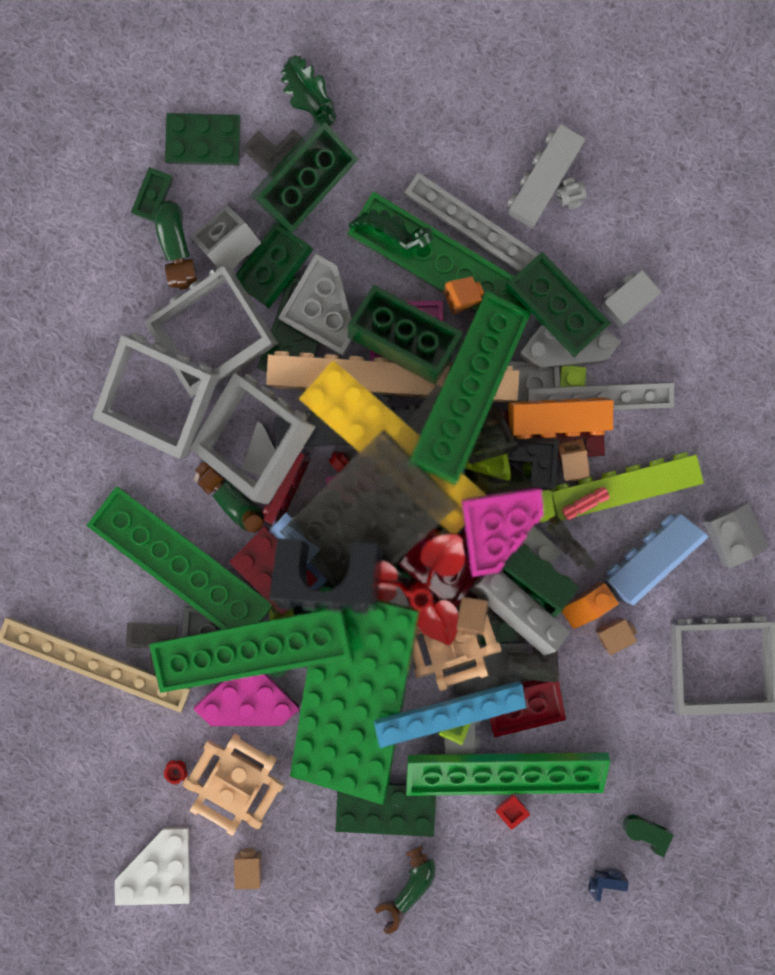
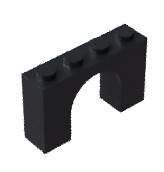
[269,538,383,614]

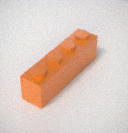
[508,397,614,439]

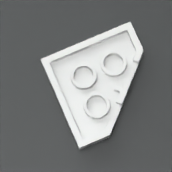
[115,827,191,906]

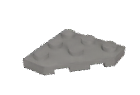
[278,254,353,356]
[519,324,621,370]

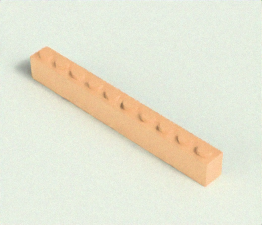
[266,351,519,403]

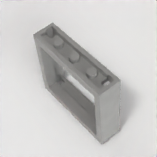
[145,266,278,398]
[93,332,220,459]
[190,372,315,504]
[670,615,775,716]

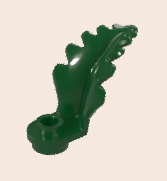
[281,55,337,127]
[348,210,433,250]

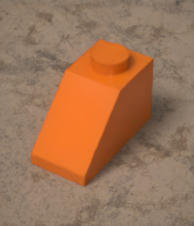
[443,276,484,316]
[561,581,619,629]

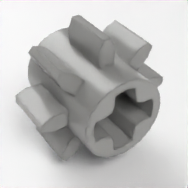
[557,177,586,210]

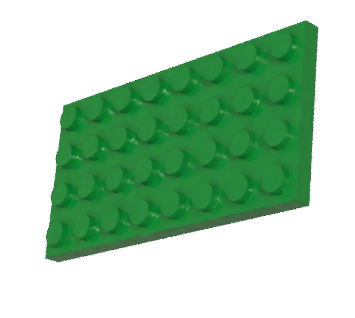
[290,586,420,805]

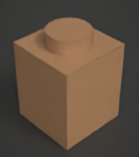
[558,439,590,481]
[457,597,488,638]
[595,617,637,655]
[234,848,262,890]

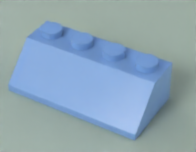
[604,514,708,605]

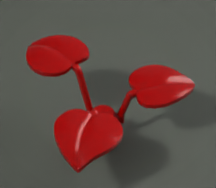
[378,534,465,646]

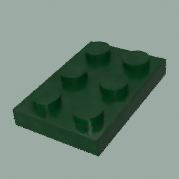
[165,113,241,166]
[236,223,313,309]

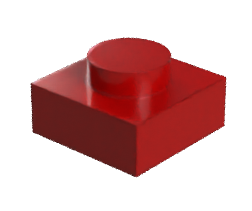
[495,794,530,830]

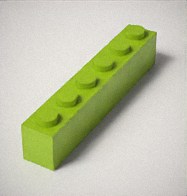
[552,452,704,521]

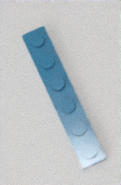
[373,681,526,748]

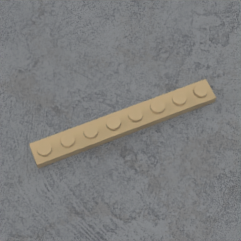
[0,617,191,713]

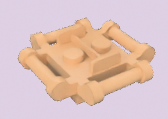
[412,600,502,691]
[182,733,285,836]

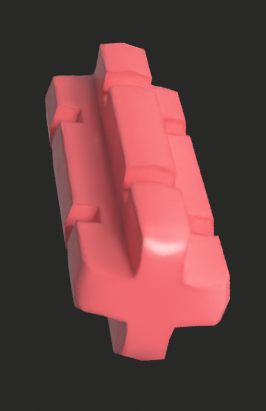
[562,487,610,520]

